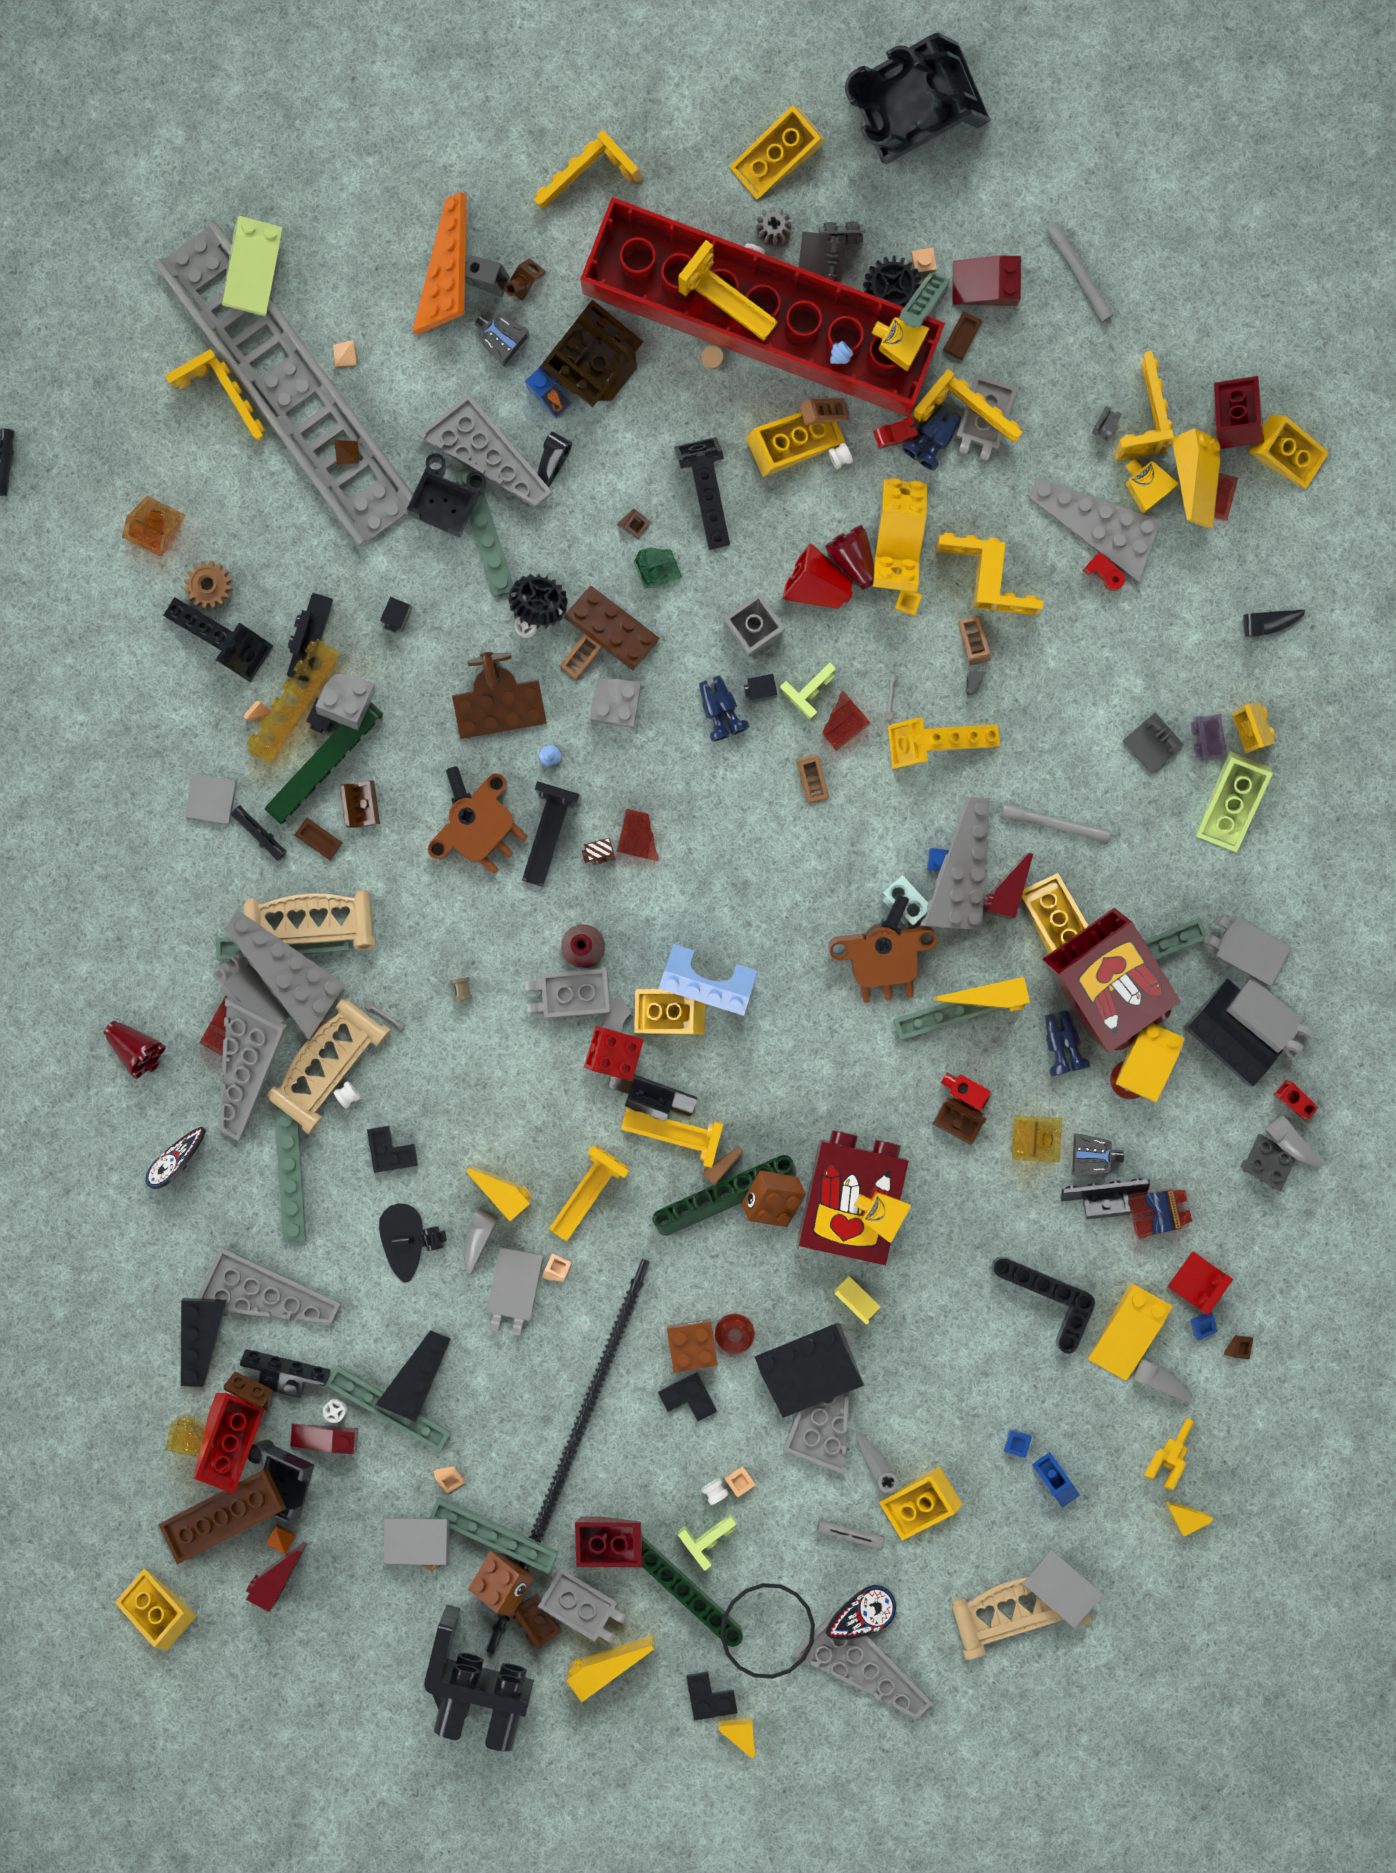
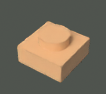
[911,248,937,274]
[725,1466,756,1498]

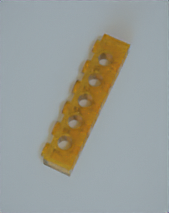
[246,639,341,765]

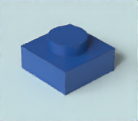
[927,848,949,871]
[1191,1312,1218,1340]
[1004,1429,1032,1458]

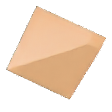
[333,340,357,367]
[244,701,271,721]
[542,1254,572,1282]
[433,1467,466,1494]

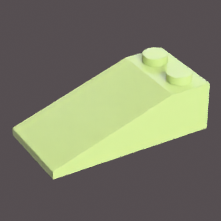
[222,216,282,316]
[1196,751,1273,852]

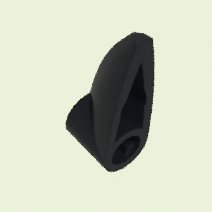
[538,432,572,487]
[1243,610,1305,637]

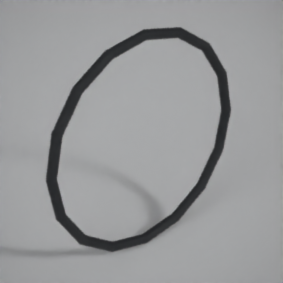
[720,1583,815,1679]

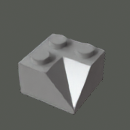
[723,592,785,657]
[316,674,375,730]
[590,678,641,729]

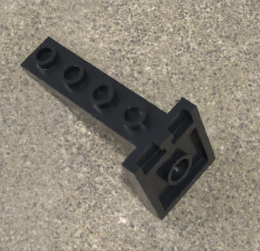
[674,437,730,550]
[163,597,274,682]
[522,781,582,887]

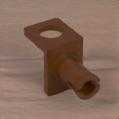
[504,259,546,300]

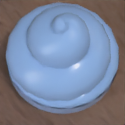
[830,341,853,364]
[539,745,561,767]

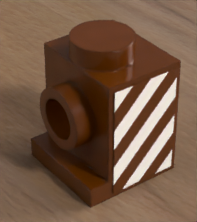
[582,837,616,865]

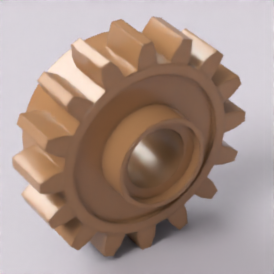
[184,560,233,610]

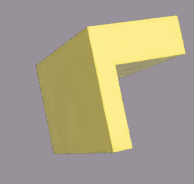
[834,1276,881,1325]

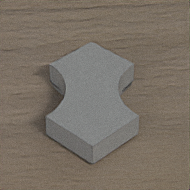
[604,995,631,1033]

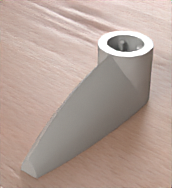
[1265,1115,1322,1167]
[465,1209,499,1274]
[1133,1359,1192,1404]
[856,1433,898,1493]

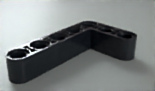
[991,1256,1095,1354]

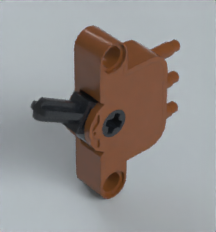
[428,766,528,874]
[828,894,937,1003]

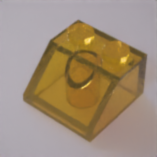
[1012,1115,1062,1162]
[165,1415,205,1457]

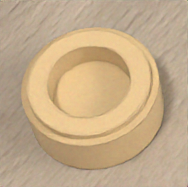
[701,346,723,369]

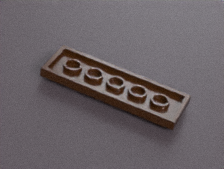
[158,1468,286,1564]

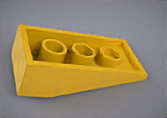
[729,105,827,200]
[745,407,845,477]
[1172,429,1220,529]
[1021,873,1088,954]
[933,977,1030,1012]
[1088,1282,1173,1381]
[566,1635,655,1702]

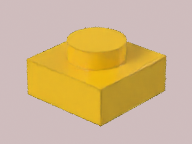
[894,590,922,617]

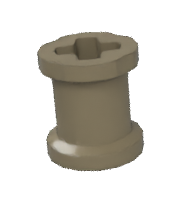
[450,977,473,1002]

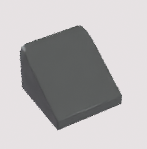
[966,671,986,695]

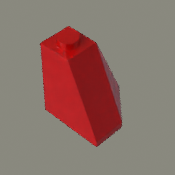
[783,543,853,609]

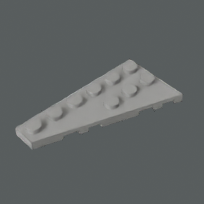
[418,394,552,508]
[1029,477,1161,583]
[920,797,990,930]
[223,910,345,1040]
[220,996,287,1141]
[197,1247,341,1324]
[783,1330,851,1474]
[792,1606,933,1719]

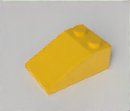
[1248,414,1329,489]
[1231,702,1276,754]
[634,989,706,1035]
[1116,1023,1185,1103]
[466,1166,533,1221]
[879,1466,963,1541]
[115,1569,197,1651]

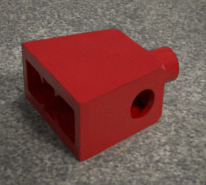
[941,1072,992,1112]

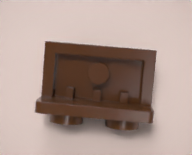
[340,780,380,828]
[932,1098,987,1145]
[224,1371,273,1412]
[513,1593,562,1650]

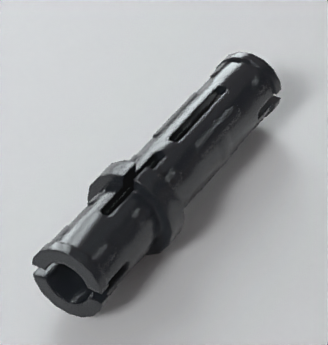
[0,428,15,496]
[231,805,287,861]

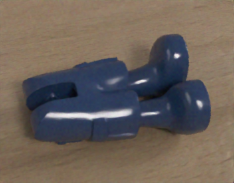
[902,404,961,470]
[699,675,750,742]
[1045,1010,1091,1076]

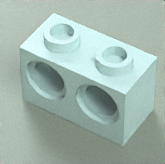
[882,875,929,926]

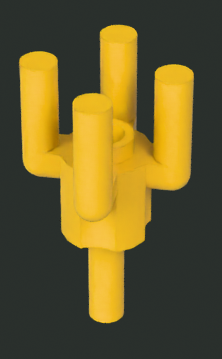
[1143,1418,1194,1490]

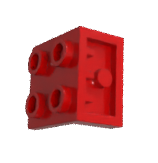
[584,1025,644,1081]
[1168,1251,1233,1315]

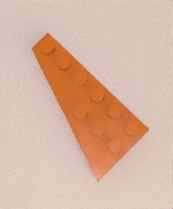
[412,192,467,334]

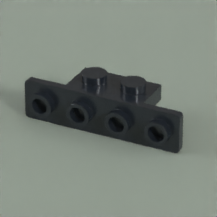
[287,593,333,682]
[609,1074,697,1121]
[1060,1178,1150,1220]
[240,1349,331,1398]

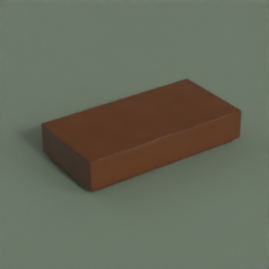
[943,311,982,361]
[294,817,343,861]

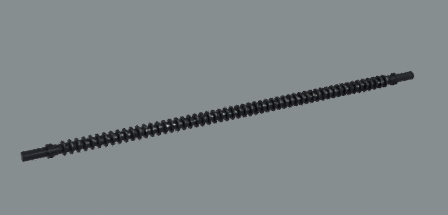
[486,1258,650,1654]

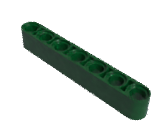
[265,702,384,825]
[652,1155,797,1236]
[642,1536,743,1647]

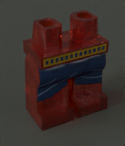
[1128,1188,1192,1239]

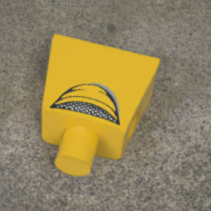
[872,317,929,371]
[1125,458,1178,514]
[854,1192,912,1243]

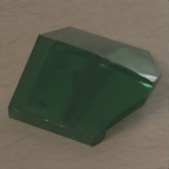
[633,547,682,588]

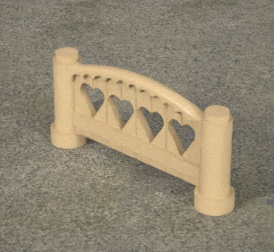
[242,891,376,958]
[267,999,391,1135]
[952,1577,1092,1660]

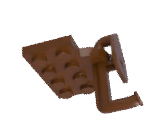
[452,652,547,739]

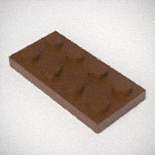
[564,585,660,671]

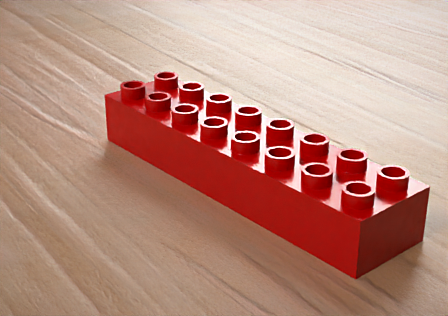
[580,197,945,417]

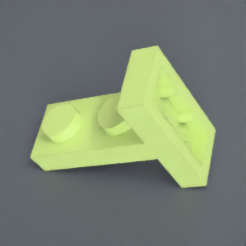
[779,663,836,720]
[678,1514,736,1571]

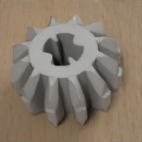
[755,206,792,246]

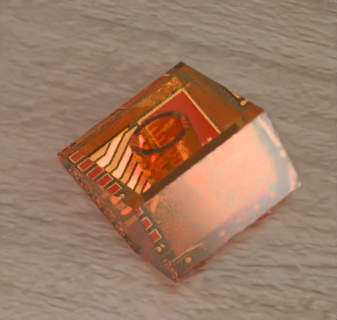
[122,496,186,557]

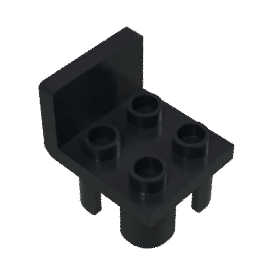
[845,33,991,165]
[424,1605,534,1752]

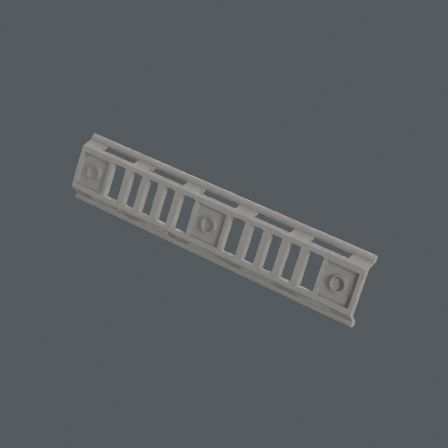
[154,220,413,546]

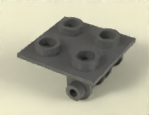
[819,221,865,245]
[799,232,846,281]
[1122,712,1184,774]
[1240,1134,1295,1192]

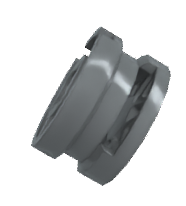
[1092,405,1122,441]

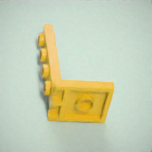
[534,130,643,209]
[678,240,778,341]
[165,349,265,440]
[1114,351,1174,462]
[913,369,1022,442]
[888,718,1000,769]
[621,1108,723,1168]
[549,1143,631,1242]

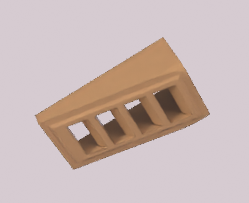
[801,398,848,425]
[958,615,991,665]
[560,634,603,680]
[796,754,829,804]
[701,1147,743,1184]

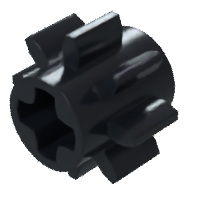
[419,1226,447,1251]

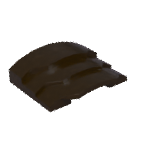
[539,299,643,408]

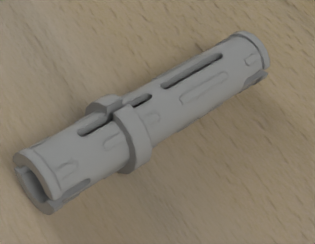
[816,1519,884,1550]

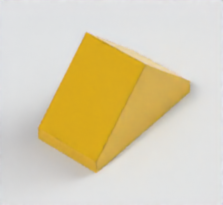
[1166,1501,1213,1537]
[718,1718,755,1758]

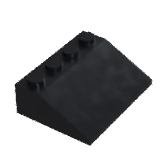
[1183,978,1283,1087]
[754,1323,864,1418]

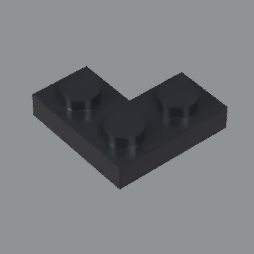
[367,1125,418,1173]
[658,1372,717,1422]
[686,1671,738,1721]

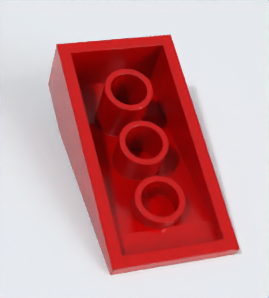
[193,1393,265,1494]

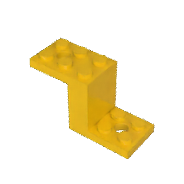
[873,478,927,592]
[935,533,1044,615]

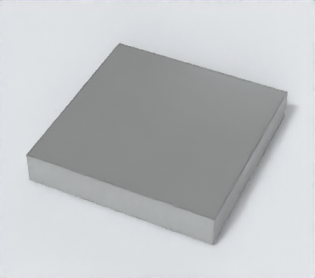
[185,774,237,824]

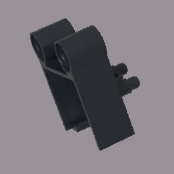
[407,453,486,538]
[247,1439,315,1523]

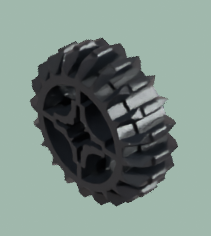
[863,256,922,307]
[508,573,568,629]

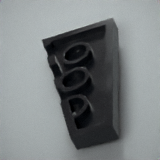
[181,1298,227,1387]
[375,1330,451,1422]

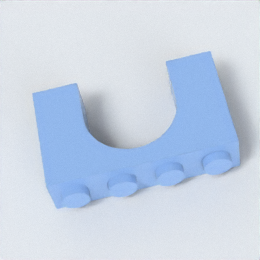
[659,944,757,1016]

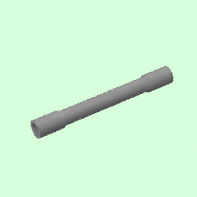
[1047,222,1113,322]
[1001,803,1111,843]

